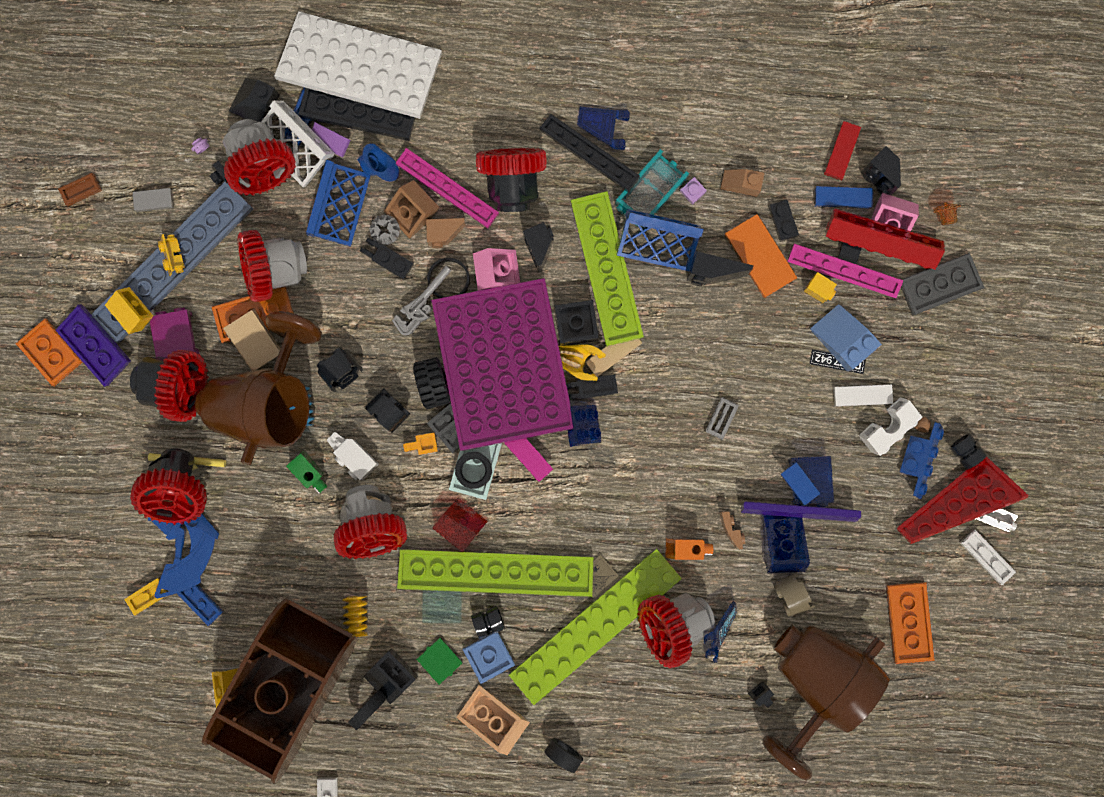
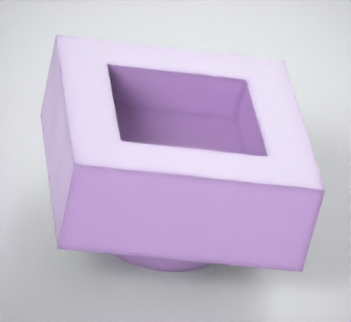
[680,177,707,205]

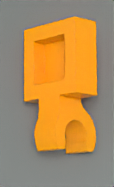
[403,433,438,455]

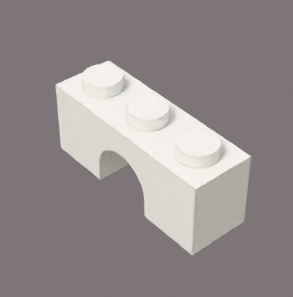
[858,397,922,456]

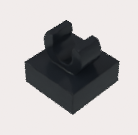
[209,161,228,185]
[748,681,774,708]

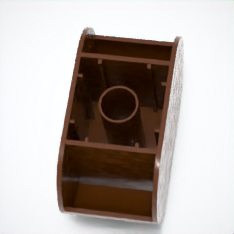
[202,598,358,784]

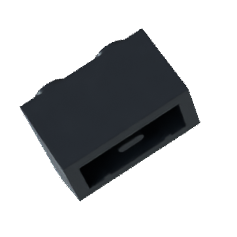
[861,146,901,195]
[363,648,418,704]

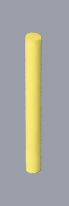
[148,453,226,467]

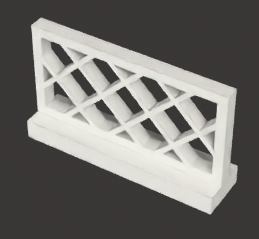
[261,100,335,187]

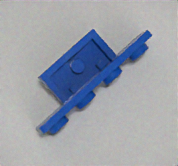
[900,422,944,499]

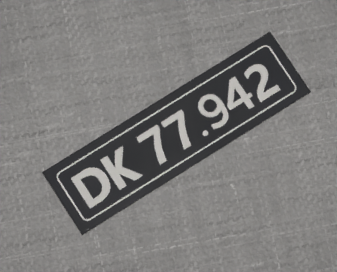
[809,350,866,374]

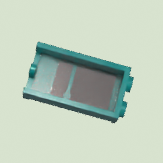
[615,149,689,229]

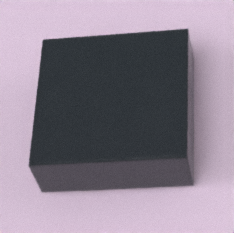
[838,242,862,264]

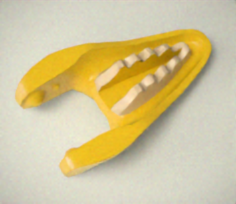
[558,345,606,381]

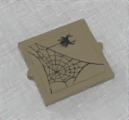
[592,554,621,601]

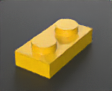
[124,578,168,616]

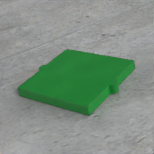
[416,637,463,685]

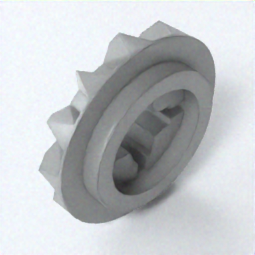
[369,214,400,245]

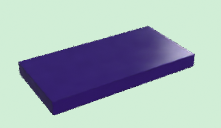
[55,304,131,387]

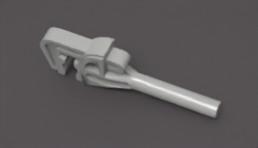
[392,265,452,335]

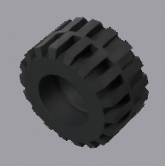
[413,357,450,409]

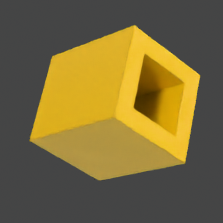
[804,272,837,303]

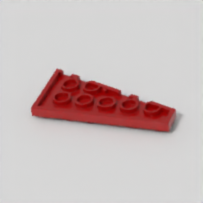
[897,457,1029,544]

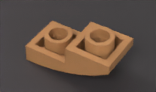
[719,511,745,550]

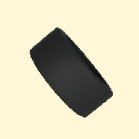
[455,452,492,489]
[544,738,583,773]

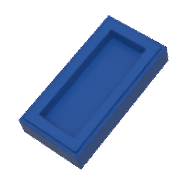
[780,462,820,505]

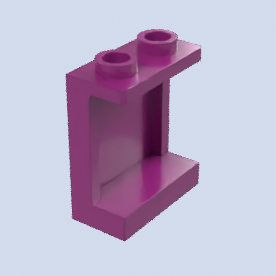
[150,308,200,358]

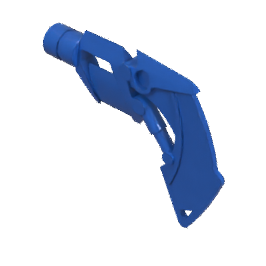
[148,514,219,598]

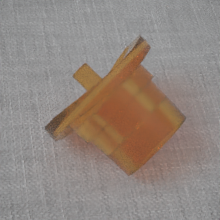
[933,202,961,225]

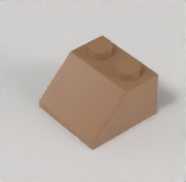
[384,180,439,239]

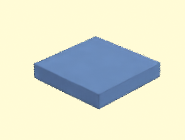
[463,632,515,684]

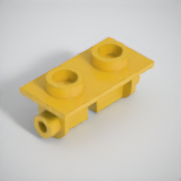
[158,234,185,276]

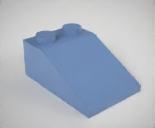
[810,304,882,372]

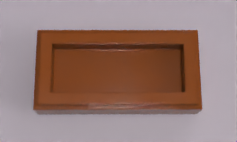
[58,173,102,207]

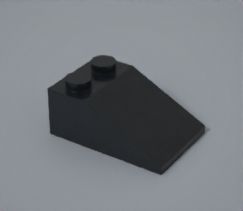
[687,251,754,286]

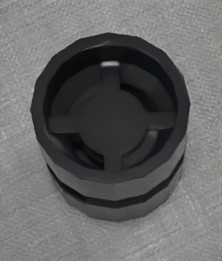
[949,433,987,470]
[471,606,505,639]

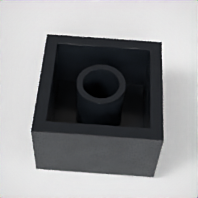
[555,300,599,346]

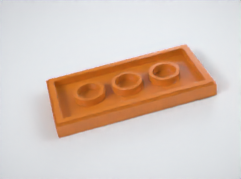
[724,214,797,298]
[212,286,294,344]
[886,582,935,664]

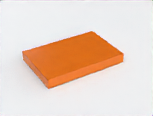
[16,319,83,387]

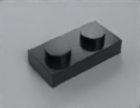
[768,200,799,242]

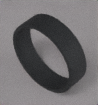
[427,258,470,298]
[348,690,387,730]

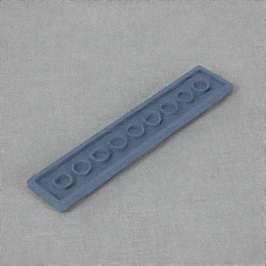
[91,182,253,343]

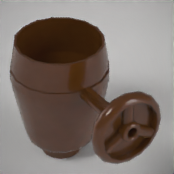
[195,311,322,465]
[762,624,890,781]

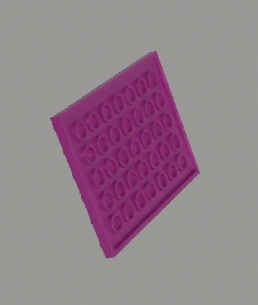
[431,278,575,451]

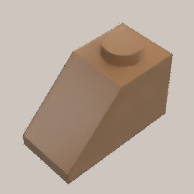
[720,169,764,197]
[426,218,466,249]

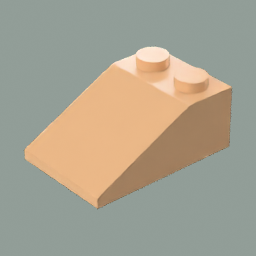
[456,685,530,755]

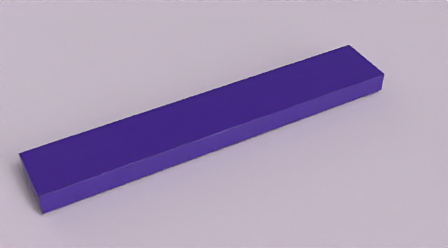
[741,501,861,522]

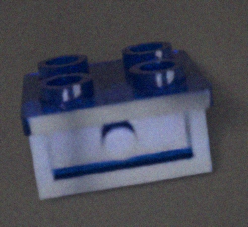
[567,405,601,447]

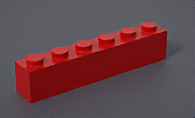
[825,208,945,270]

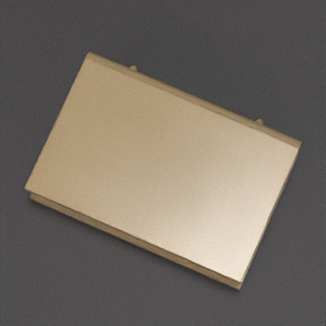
[223,309,281,371]

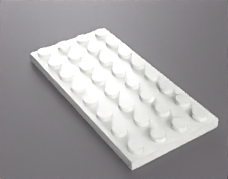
[274,11,442,119]

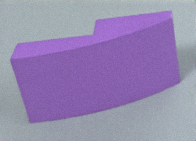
[312,122,351,157]

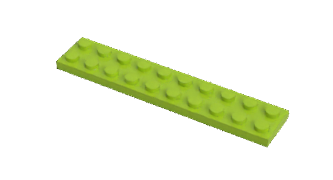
[509,549,682,705]
[397,550,594,597]

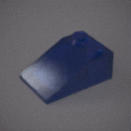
[762,515,810,574]

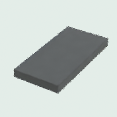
[901,253,984,316]

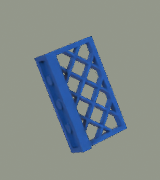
[306,160,371,247]
[616,209,704,272]

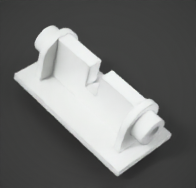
[976,509,1018,532]

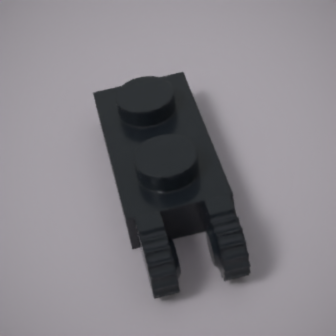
[360,238,414,280]
[566,374,618,400]

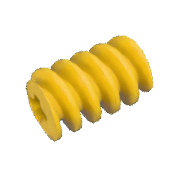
[342,596,368,637]

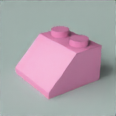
[872,193,919,231]
[473,248,520,291]

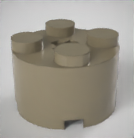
[773,572,815,618]

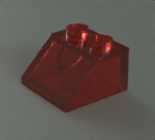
[432,498,488,552]

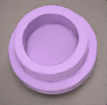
[191,137,210,155]

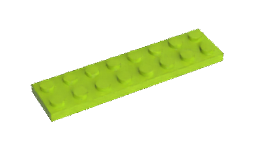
[571,191,644,347]

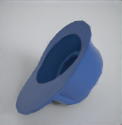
[357,143,399,182]

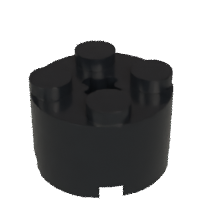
[317,347,363,392]
[364,388,410,433]

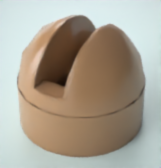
[914,417,931,433]

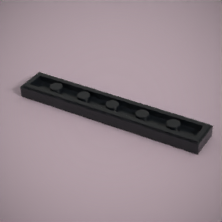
[539,114,640,193]

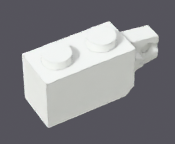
[327,432,379,480]

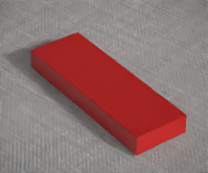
[824,121,861,181]

